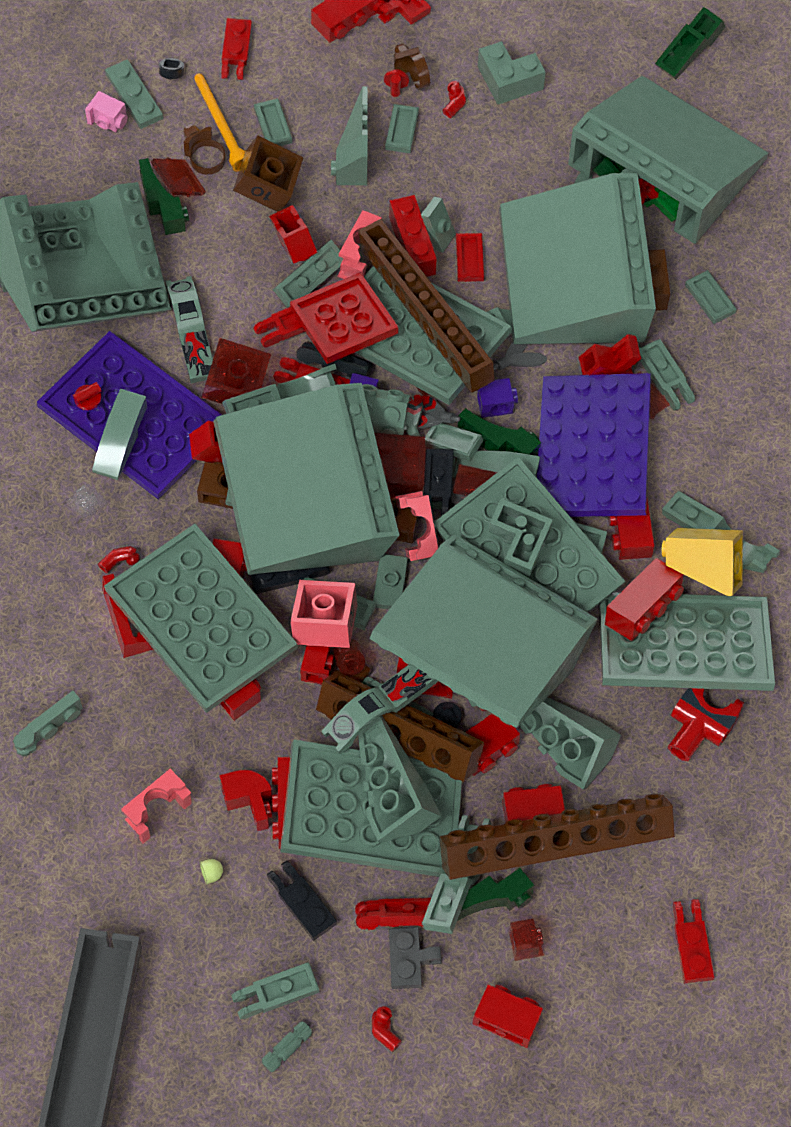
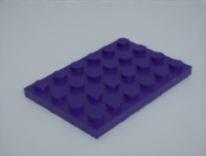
[37,331,221,500]
[537,373,651,517]

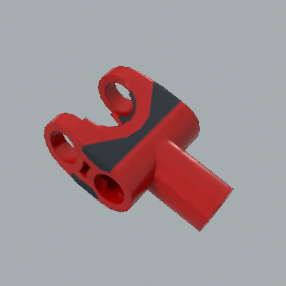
[668,688,744,761]

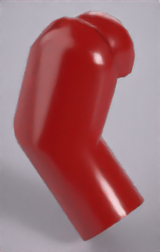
[442,81,466,118]
[98,546,140,574]

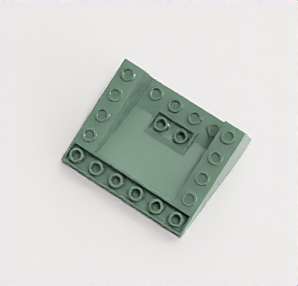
[568,76,768,244]
[499,173,656,344]
[0,182,171,332]
[213,383,399,574]
[369,534,597,728]

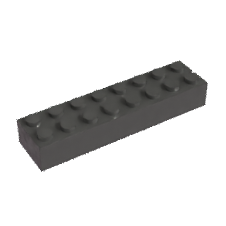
[38,928,142,1127]

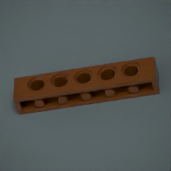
[316,671,485,782]

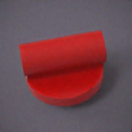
[384,69,409,97]
[72,382,101,410]

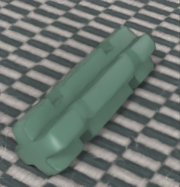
[262,1021,312,1072]

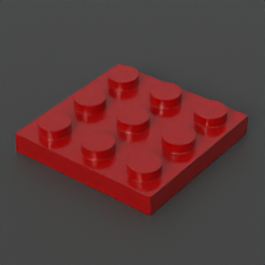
[290,272,398,364]

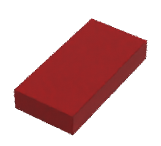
[456,233,484,282]

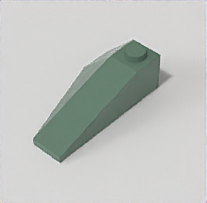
[331,86,368,185]
[519,697,621,790]
[358,716,441,842]

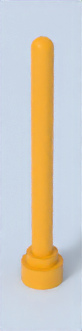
[194,73,245,172]

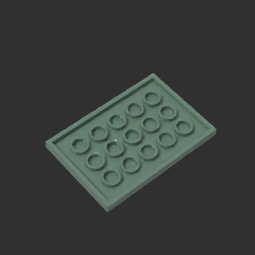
[355,266,512,405]
[433,457,625,613]
[104,524,298,713]
[599,592,775,691]
[280,739,462,877]

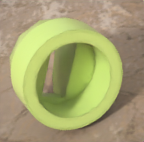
[200,859,223,884]

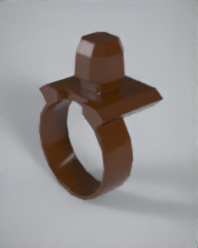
[394,43,431,90]
[183,124,225,175]

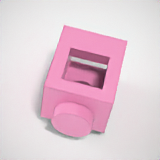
[85,91,128,132]

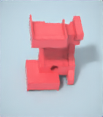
[337,210,382,279]
[395,491,438,561]
[121,768,192,844]

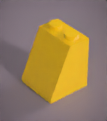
[662,528,743,596]

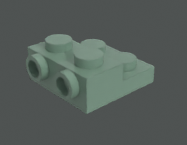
[362,384,410,449]

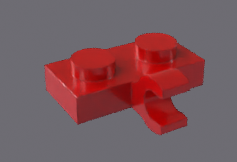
[378,0,431,25]

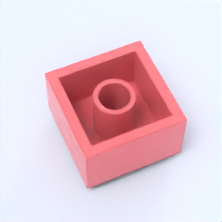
[291,580,357,648]

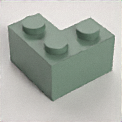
[478,41,546,105]
[489,498,553,578]

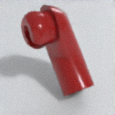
[372,1006,402,1052]

